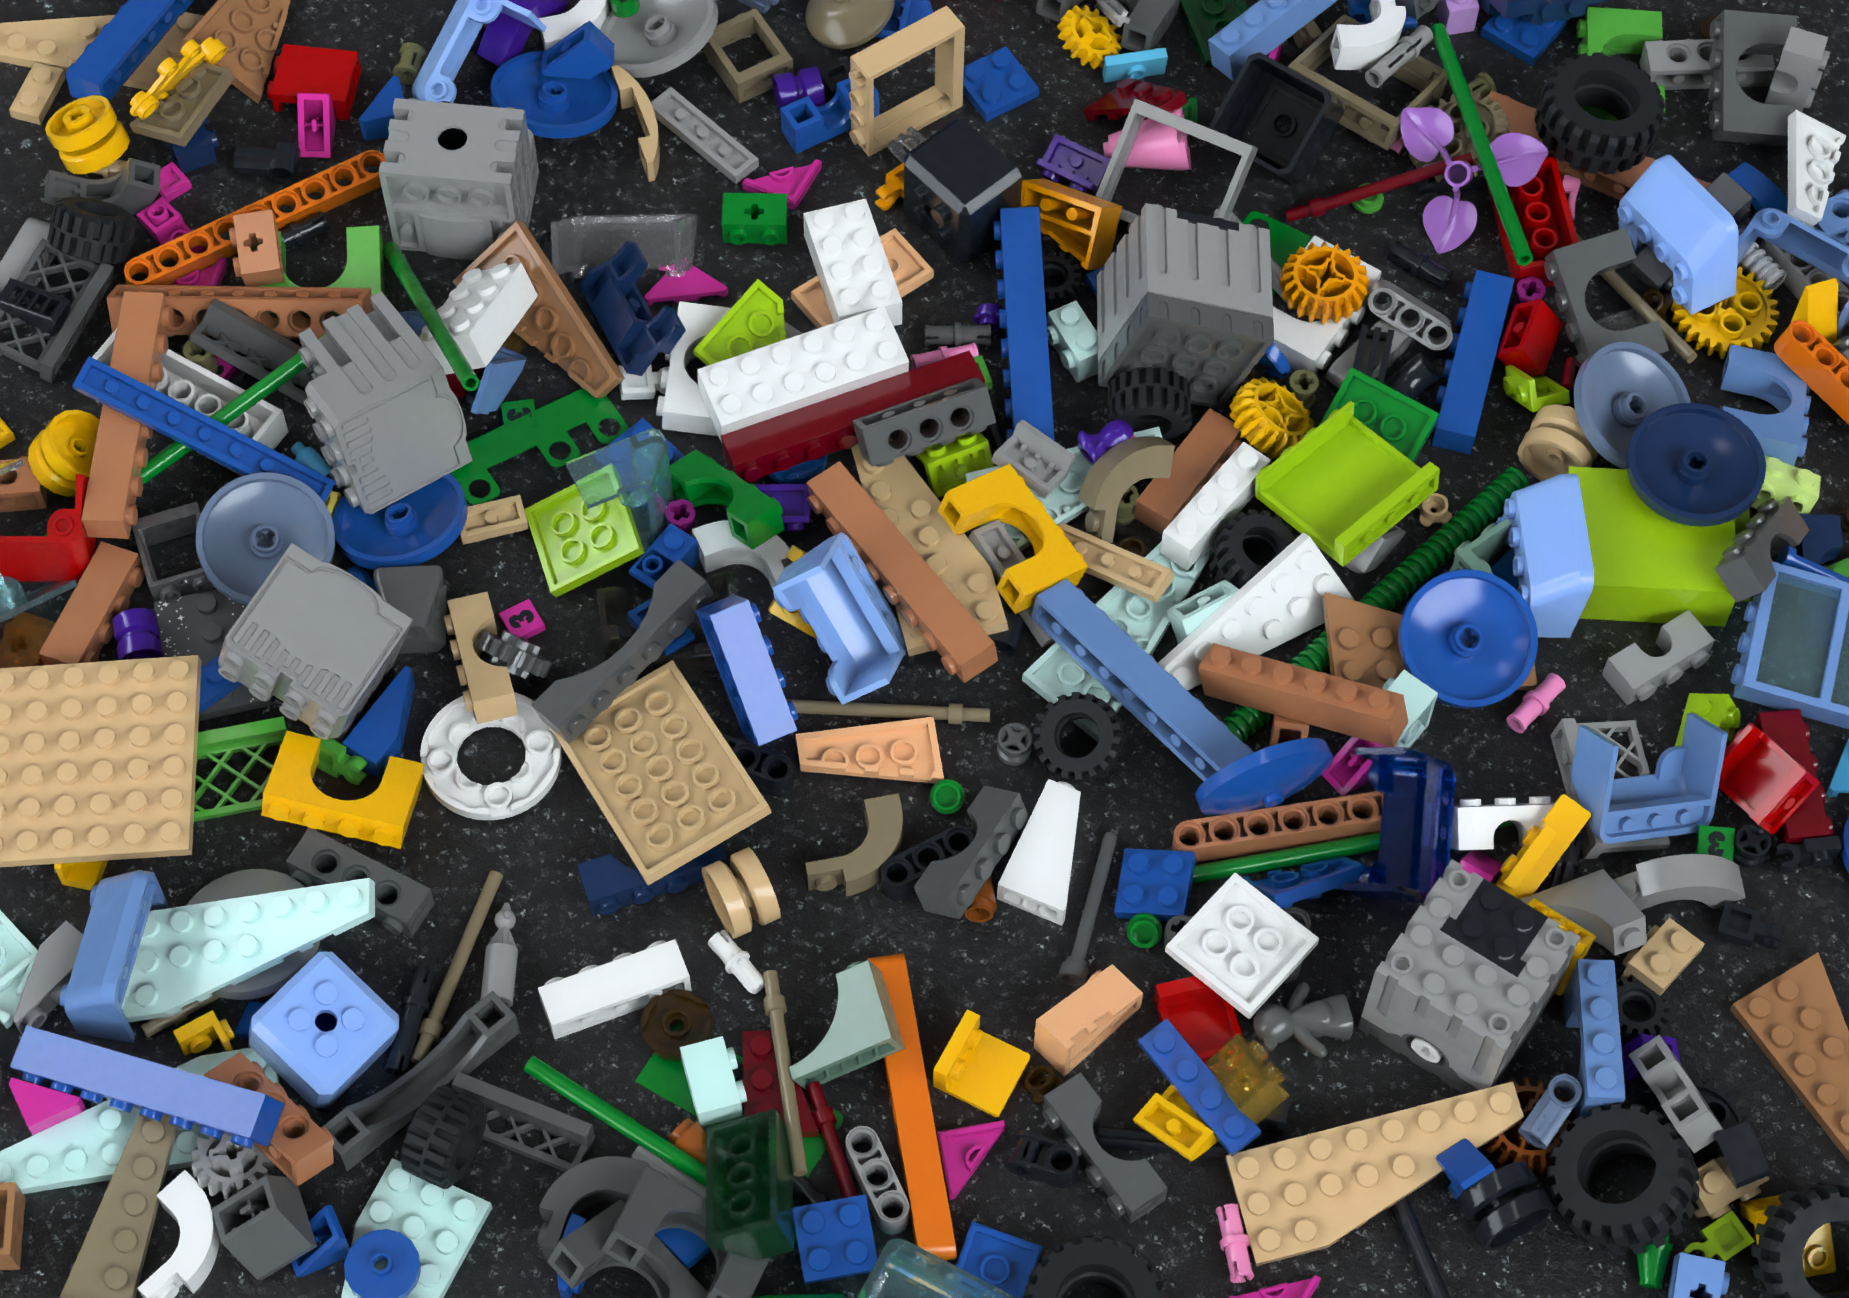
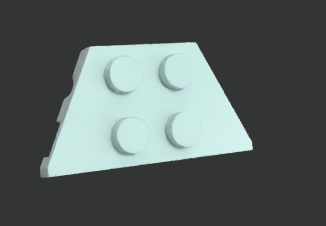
[0,910,38,1029]

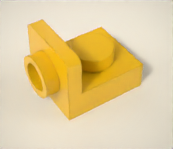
[173,1010,235,1056]

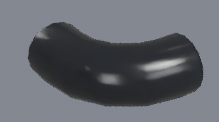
[1384,353,1439,400]

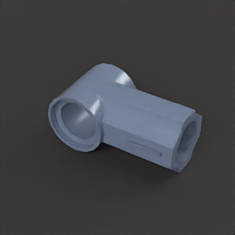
[1518,1074,1582,1150]

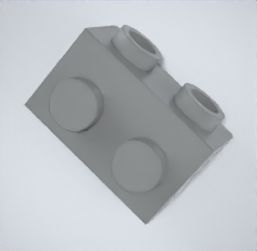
[991,420,1075,499]

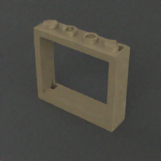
[1288,14,1448,150]

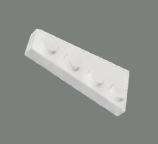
[1788,110,1846,226]

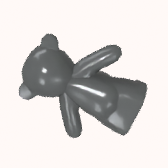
[1253,982,1353,1058]

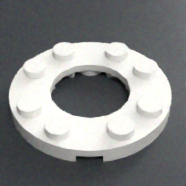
[420,692,562,820]

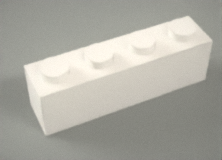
[1160,442,1271,571]
[538,939,692,1039]

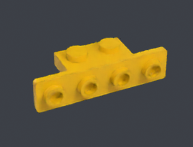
[1495,794,1591,900]

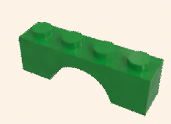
[664,450,785,550]

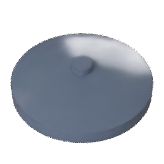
[1574,342,1691,469]
[196,472,335,605]

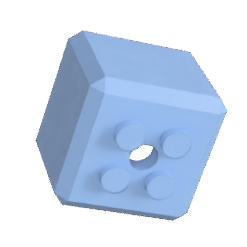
[249,952,399,1109]

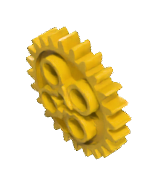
[1671,267,1779,359]

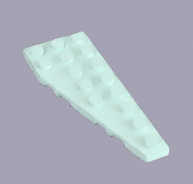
[122,878,375,1022]
[0,1048,279,1194]
[341,1158,492,1298]

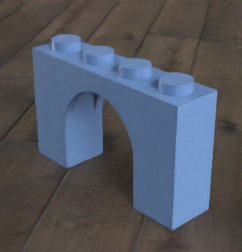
[1720,344,1811,466]
[1563,959,1626,1121]

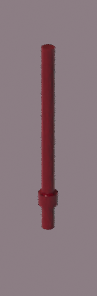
[1285,152,1474,223]
[806,1082,888,1292]

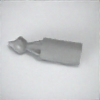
[480,902,518,1008]

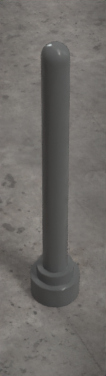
[1058,832,1117,987]

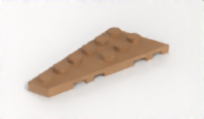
[181,0,291,104]
[452,221,625,398]
[1322,592,1537,690]
[1730,952,1849,1162]

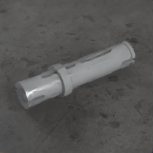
[1365,25,1434,88]

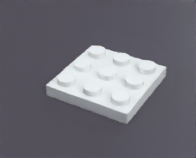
[1165,873,1319,1019]

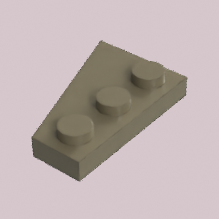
[129,63,235,147]

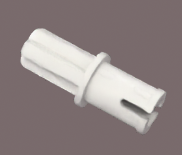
[708,930,765,994]

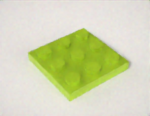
[524,465,645,598]

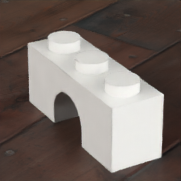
[1449,796,1554,850]

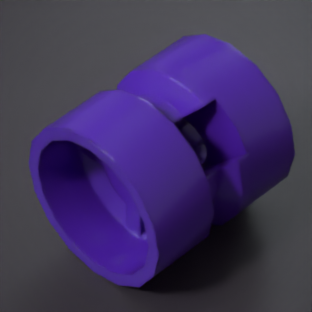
[772,66,825,114]
[112,608,164,660]

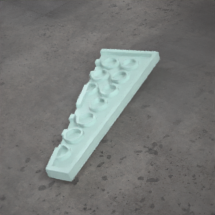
[1022,541,1214,742]

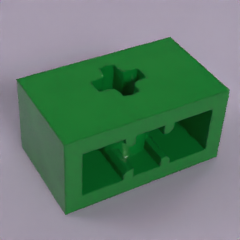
[722,193,788,245]

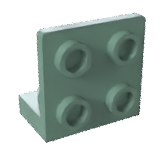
[1449,519,1512,575]

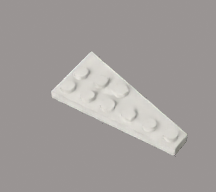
[1158,532,1355,690]

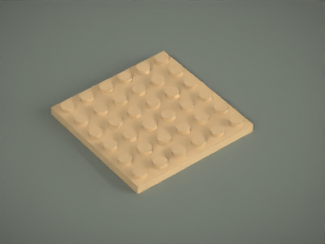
[0,655,202,867]

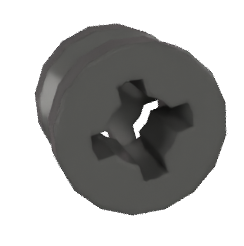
[997,723,1032,766]

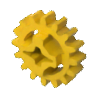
[1057,5,1122,69]

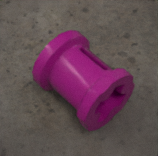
[1512,276,1546,310]
[665,499,697,537]

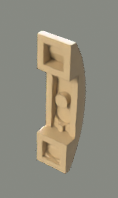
[611,65,660,182]

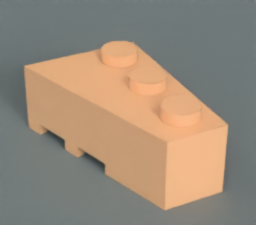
[1033,964,1143,1077]

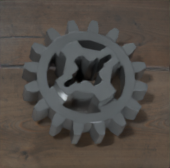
[477,630,553,679]

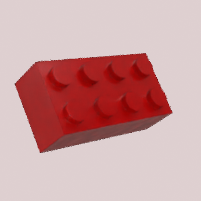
[1487,157,1579,290]

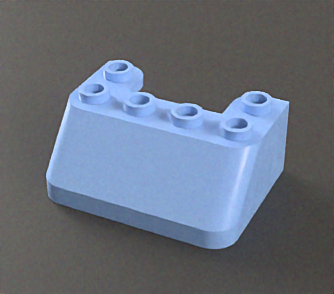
[1617,154,1739,315]
[1496,474,1594,638]
[772,532,907,705]

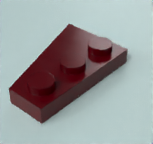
[1083,78,1188,121]
[742,1030,819,1139]

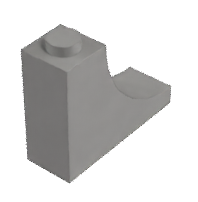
[1520,869,1647,956]

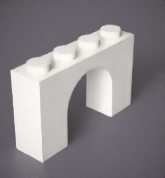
[1273,235,1382,374]
[656,301,731,436]

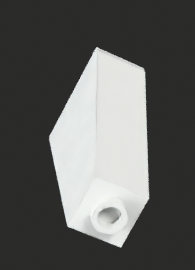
[997,779,1081,926]

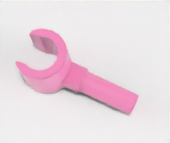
[1563,175,1581,220]

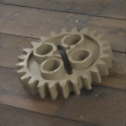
[1409,92,1511,182]

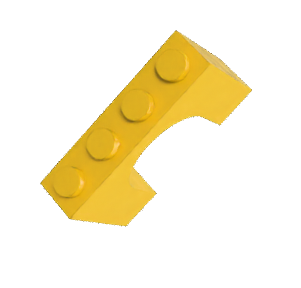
[937,463,1088,614]
[261,731,424,849]

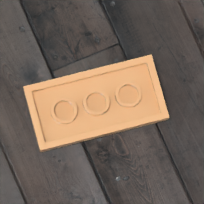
[791,228,934,328]

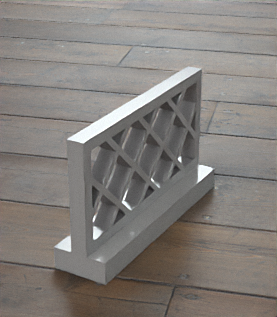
[1550,718,1670,859]

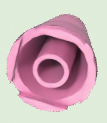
[1103,107,1191,171]

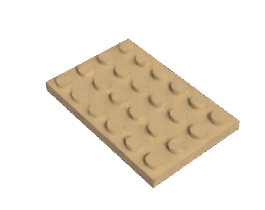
[552,660,772,886]

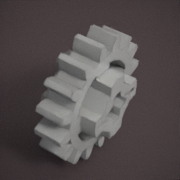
[191,1134,274,1200]

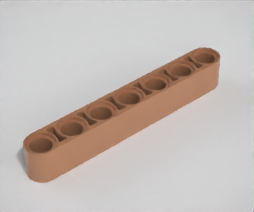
[1171,789,1413,863]

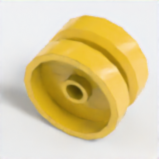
[45,95,130,174]
[28,410,100,497]

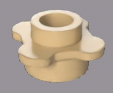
[1416,493,1452,527]

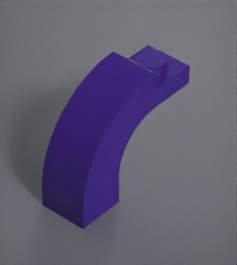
[477,0,569,67]

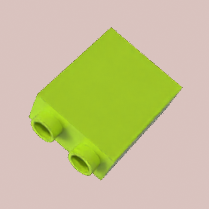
[1566,466,1751,627]

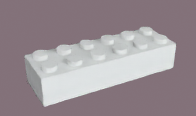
[697,306,909,443]
[92,328,288,476]

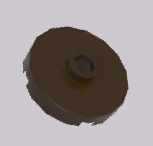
[640,989,713,1062]

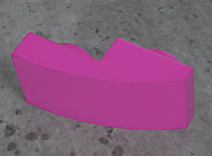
[136,197,206,263]

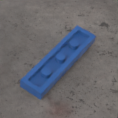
[1138,1018,1261,1157]

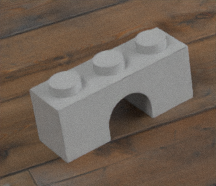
[1764,26,1830,112]
[1602,610,1715,706]
[1629,1035,1724,1153]

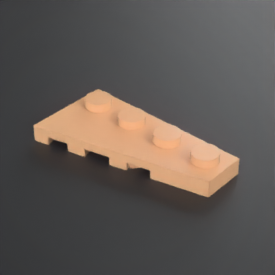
[796,717,944,784]

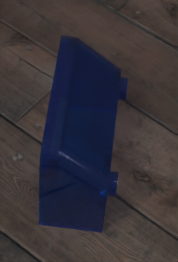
[1344,747,1456,904]

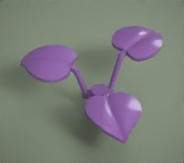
[1400,107,1548,253]

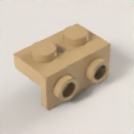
[1621,918,1704,996]
[1694,1158,1770,1220]

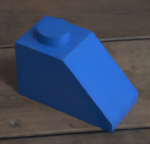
[542,20,614,79]

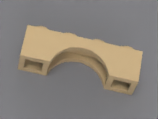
[443,591,518,724]

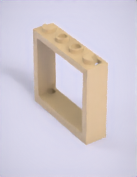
[849,6,965,157]

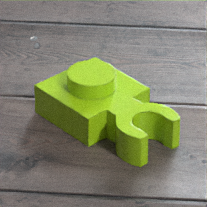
[1682,1210,1755,1261]

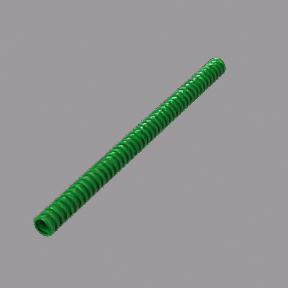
[1223,467,1529,743]

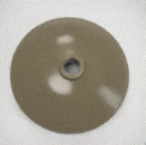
[805,0,895,49]

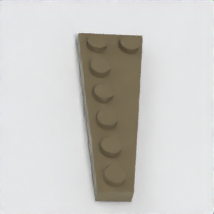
[59,1115,178,1298]

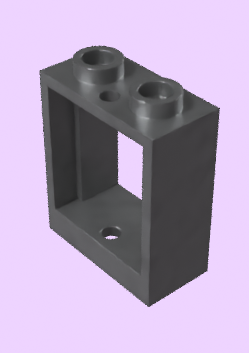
[132,502,214,602]

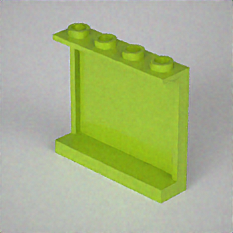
[1255,401,1440,567]

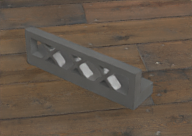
[189,298,311,406]
[452,1072,595,1172]

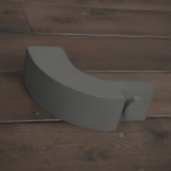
[44,158,161,215]
[538,1156,649,1259]

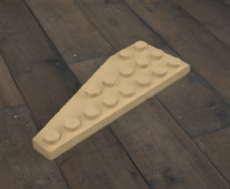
[0,12,204,95]
[851,436,1009,657]
[1225,1081,1524,1266]

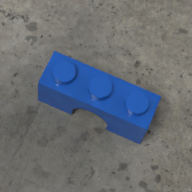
[780,78,879,154]

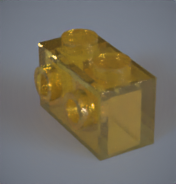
[1206,1033,1290,1124]

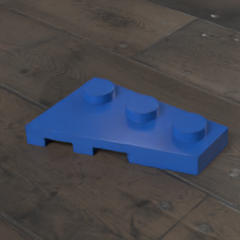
[1242,856,1365,910]

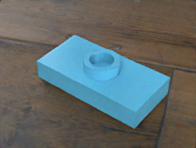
[1102,48,1168,83]

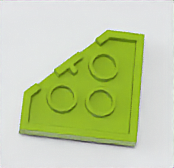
[693,279,786,366]

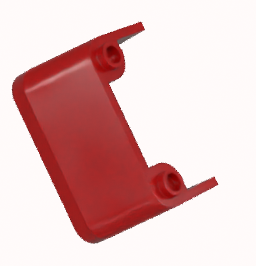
[0,475,96,583]

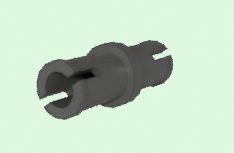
[925,322,991,347]

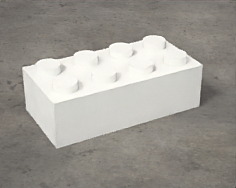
[803,199,902,326]
[419,263,538,375]

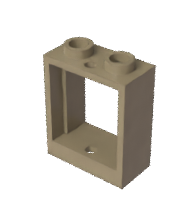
[703,8,794,104]

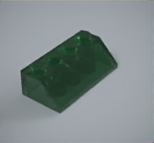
[706,1108,794,1260]

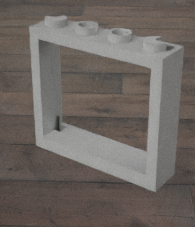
[1095,99,1258,229]

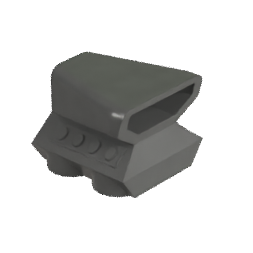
[373,565,447,654]

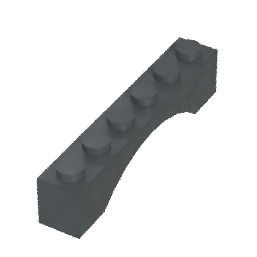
[531,559,716,744]
[323,991,520,1171]

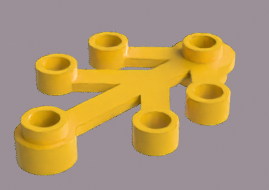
[130,37,228,120]

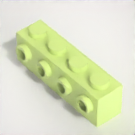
[1751,455,1821,514]

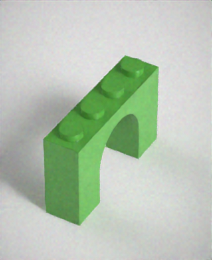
[1577,7,1665,130]
[254,225,385,318]

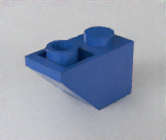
[629,523,700,590]

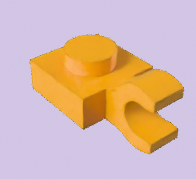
[875,162,904,212]

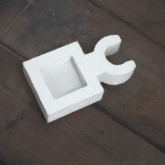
[618,364,669,400]

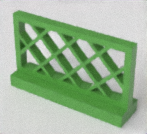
[194,716,289,822]

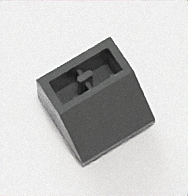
[211,1175,317,1280]

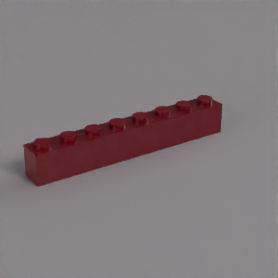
[721,351,985,482]

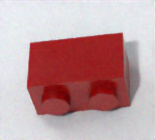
[1496,299,1563,376]

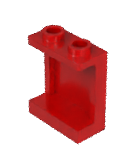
[267,44,362,121]
[1719,723,1821,835]
[1153,976,1251,1070]

